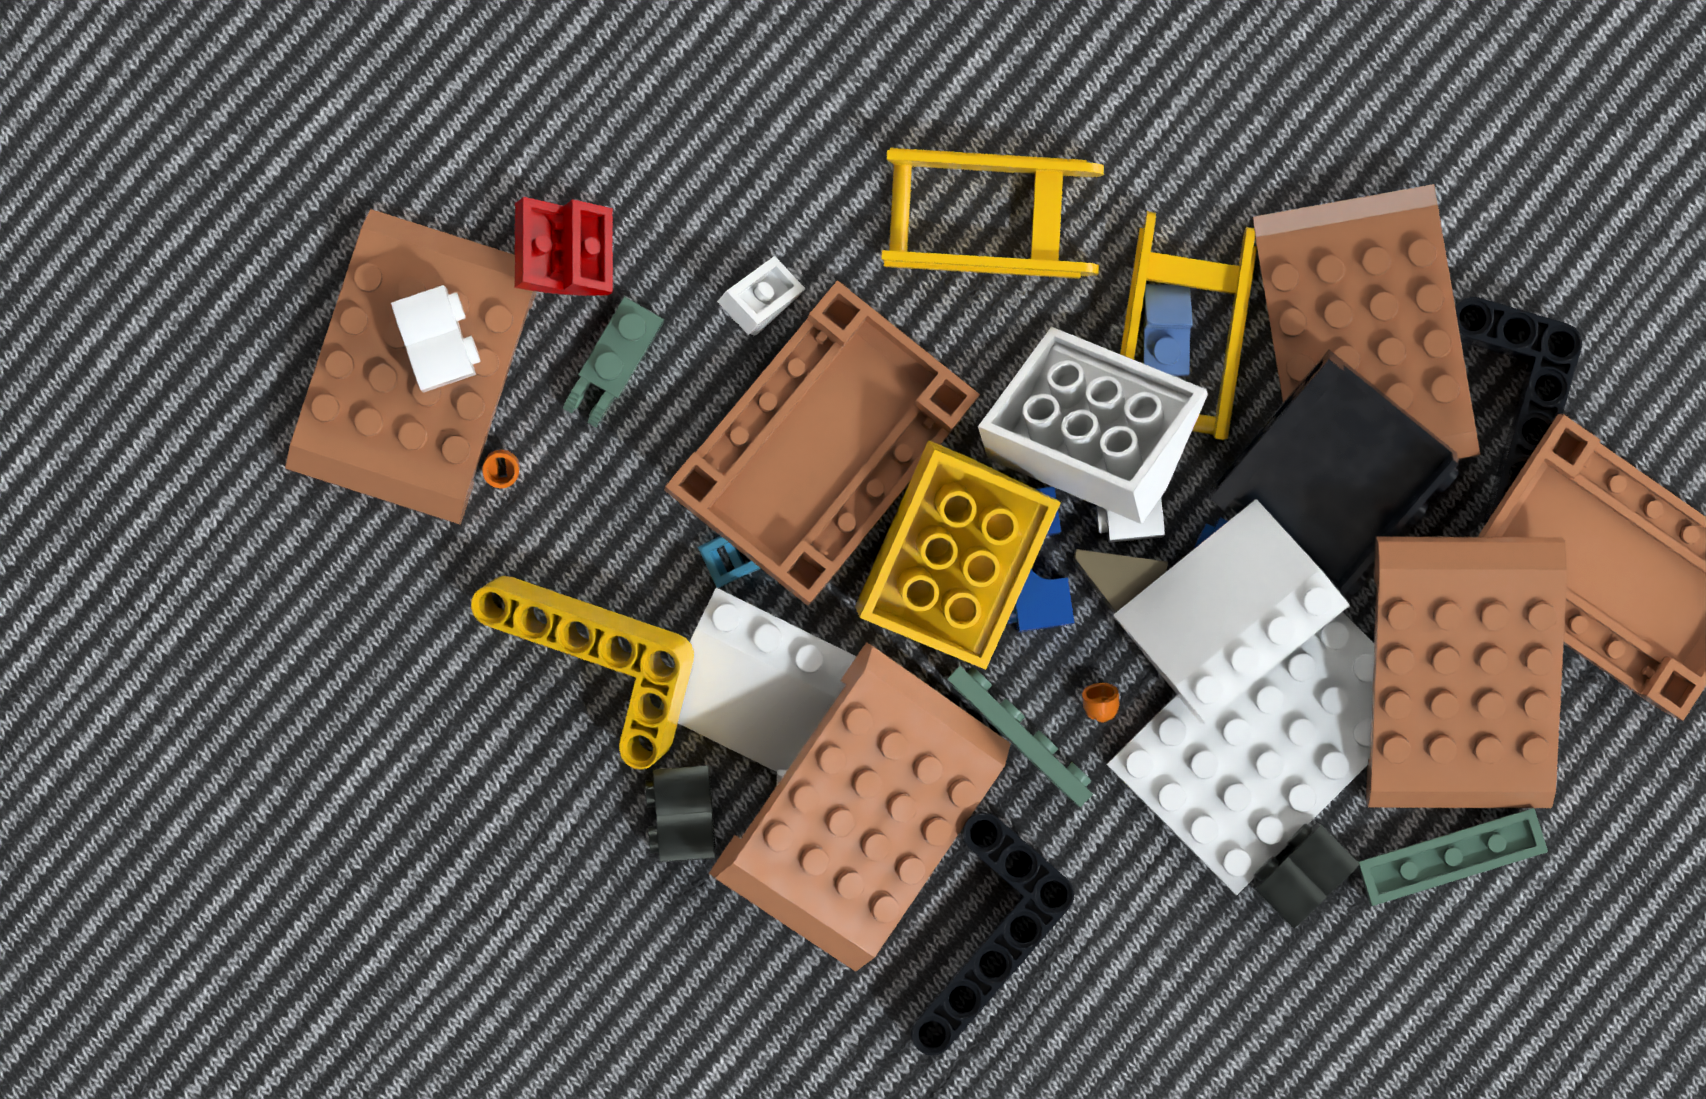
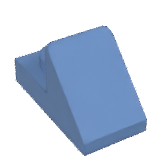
[1143,284,1193,377]

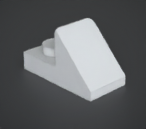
[717,256,806,336]

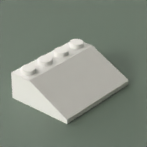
[978,327,1208,524]
[1113,499,1349,723]
[659,588,857,772]

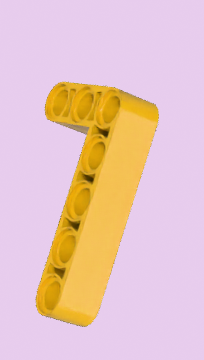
[471,576,694,770]

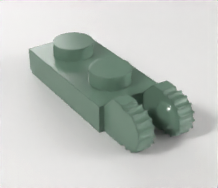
[563,296,664,428]

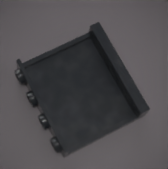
[1210,350,1459,596]

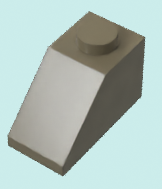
[1073,549,1168,613]

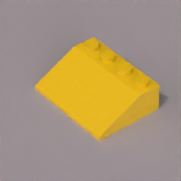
[855,440,1061,670]

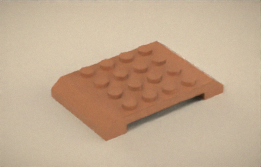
[1253,184,1480,460]
[285,209,537,525]
[664,280,980,606]
[1478,414,1706,721]
[1366,537,1567,808]
[709,642,1011,972]

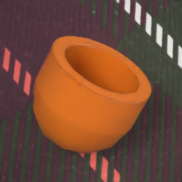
[482,449,520,488]
[1082,683,1120,723]

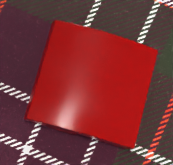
[514,197,613,296]

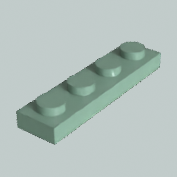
[946,666,1093,807]
[1357,808,1548,906]

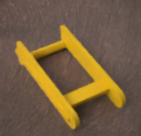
[881,148,1104,279]
[1120,211,1257,440]

